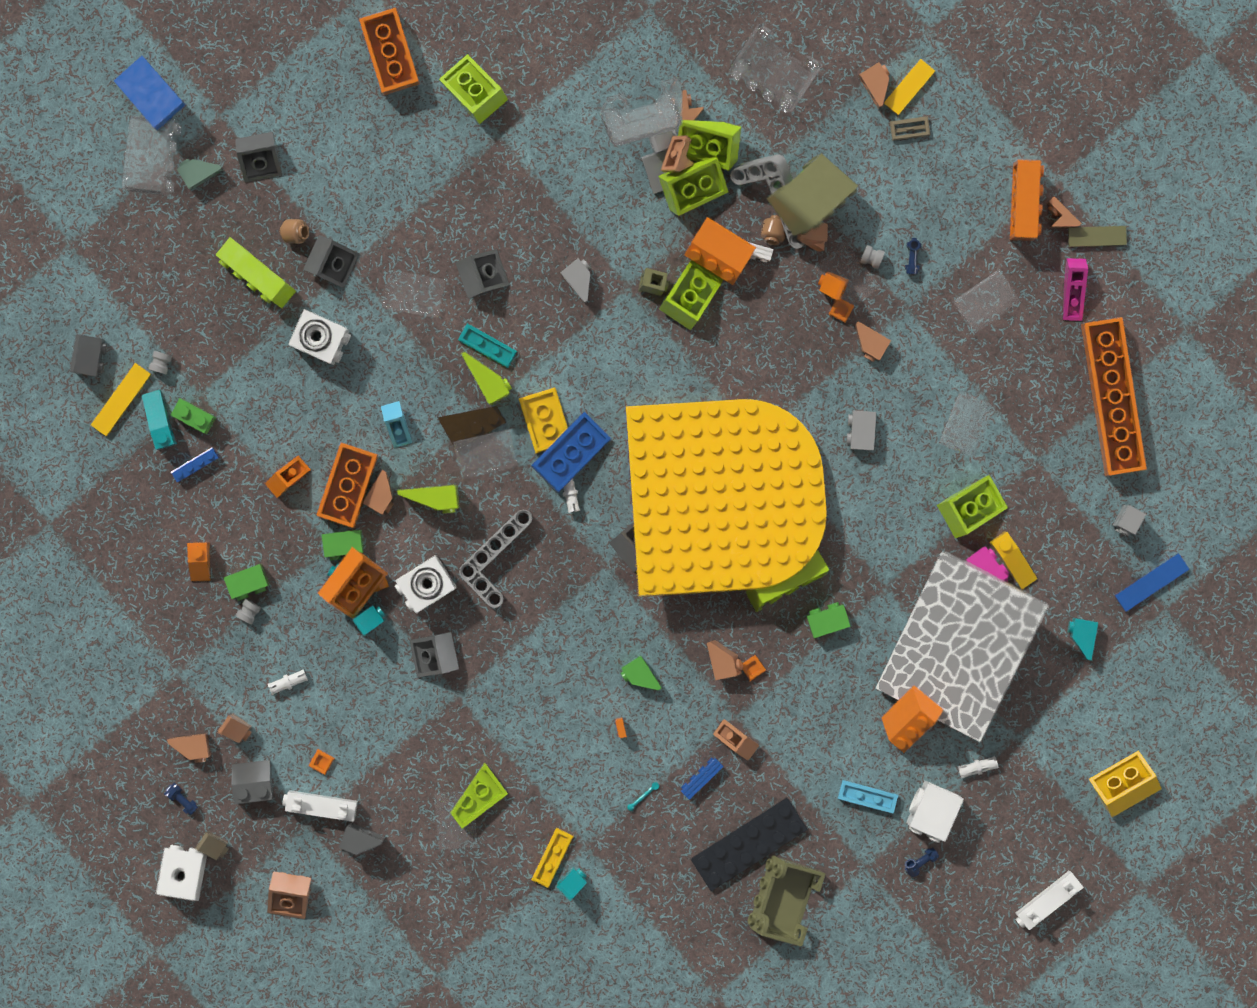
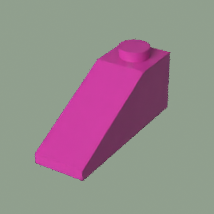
[1063,258,1088,321]

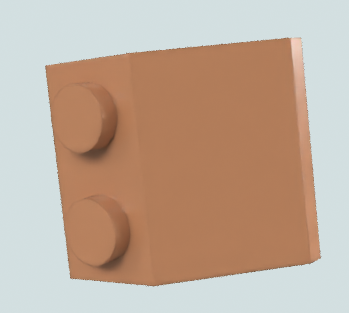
[267,872,311,919]

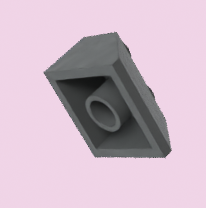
[235,132,282,183]
[303,235,359,288]
[456,249,509,299]
[70,334,107,377]
[609,522,637,572]
[409,632,459,678]
[232,760,275,804]
[338,822,385,856]

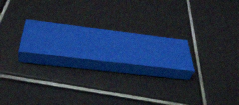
[1114,553,1189,612]

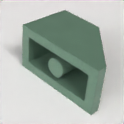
[177,159,223,190]

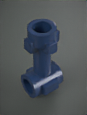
[905,238,921,274]
[164,782,198,815]
[904,847,939,877]

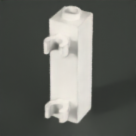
[283,790,358,822]
[1016,871,1084,930]

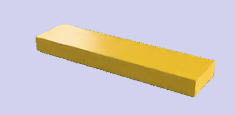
[91,363,152,436]

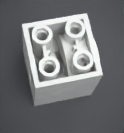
[288,309,351,365]
[395,555,457,613]
[906,781,964,843]
[156,845,207,901]

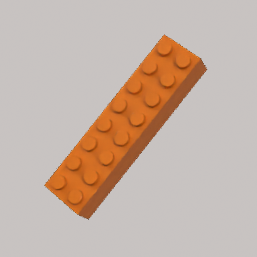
[1081,317,1147,476]

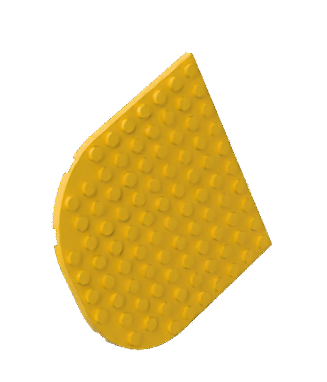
[626,399,826,597]

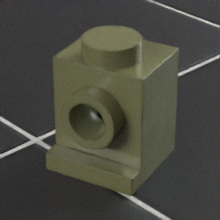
[638,268,669,296]

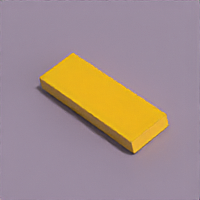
[883,59,935,115]
[531,828,573,888]

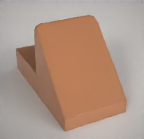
[678,90,704,121]
[661,136,694,172]
[1046,196,1082,228]
[797,223,828,252]

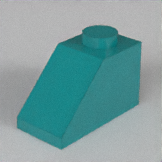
[353,605,386,635]
[1068,618,1098,660]
[557,867,587,901]

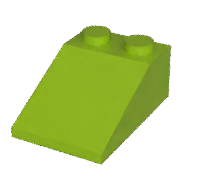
[439,54,508,125]
[678,120,741,170]
[658,157,728,216]
[659,260,723,330]
[461,352,512,405]
[937,475,1008,538]
[398,485,459,513]

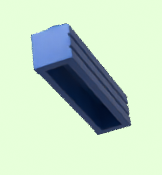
[171,448,219,483]
[681,758,724,800]

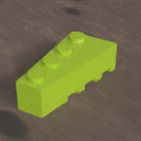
[216,237,296,308]
[746,551,829,612]

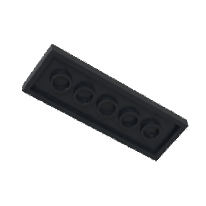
[690,797,808,891]

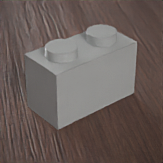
[846,410,876,451]
[1113,505,1146,536]

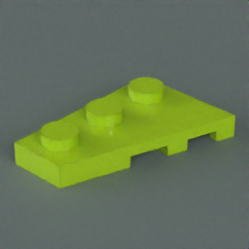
[450,763,508,829]

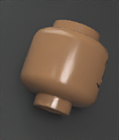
[761,215,786,245]
[280,219,309,244]

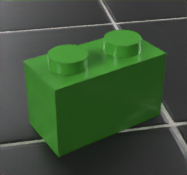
[171,398,216,434]
[322,530,364,560]
[224,564,269,601]
[806,602,851,638]

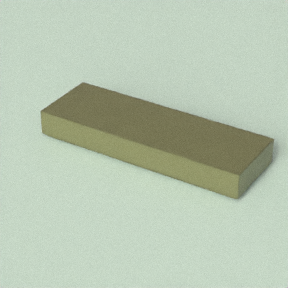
[1068,226,1127,247]

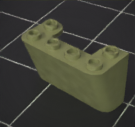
[767,153,858,236]
[748,856,826,947]

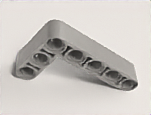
[730,155,805,249]
[459,510,532,608]

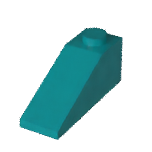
[142,390,177,450]

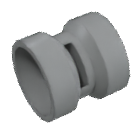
[860,245,885,269]
[148,351,172,375]
[236,599,261,625]

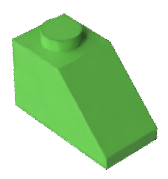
[620,655,661,690]

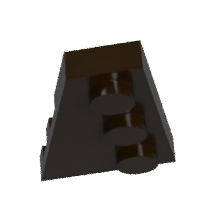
[437,406,506,451]

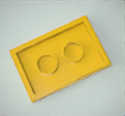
[519,387,568,453]

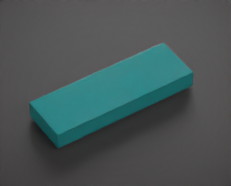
[458,323,517,368]

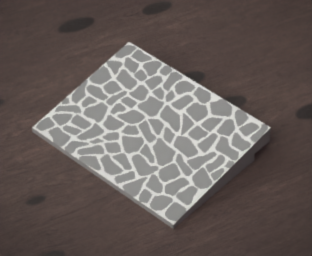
[876,552,1049,742]

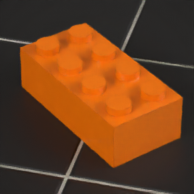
[359,7,420,96]
[1010,160,1044,241]
[316,443,379,528]

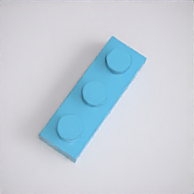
[837,780,898,814]

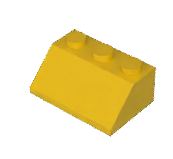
[1089,751,1162,817]

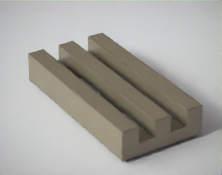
[889,116,930,141]

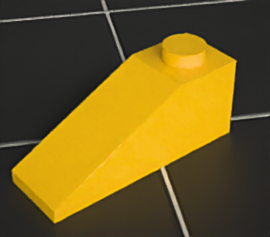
[989,532,1037,589]

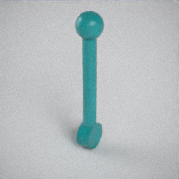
[627,782,659,811]

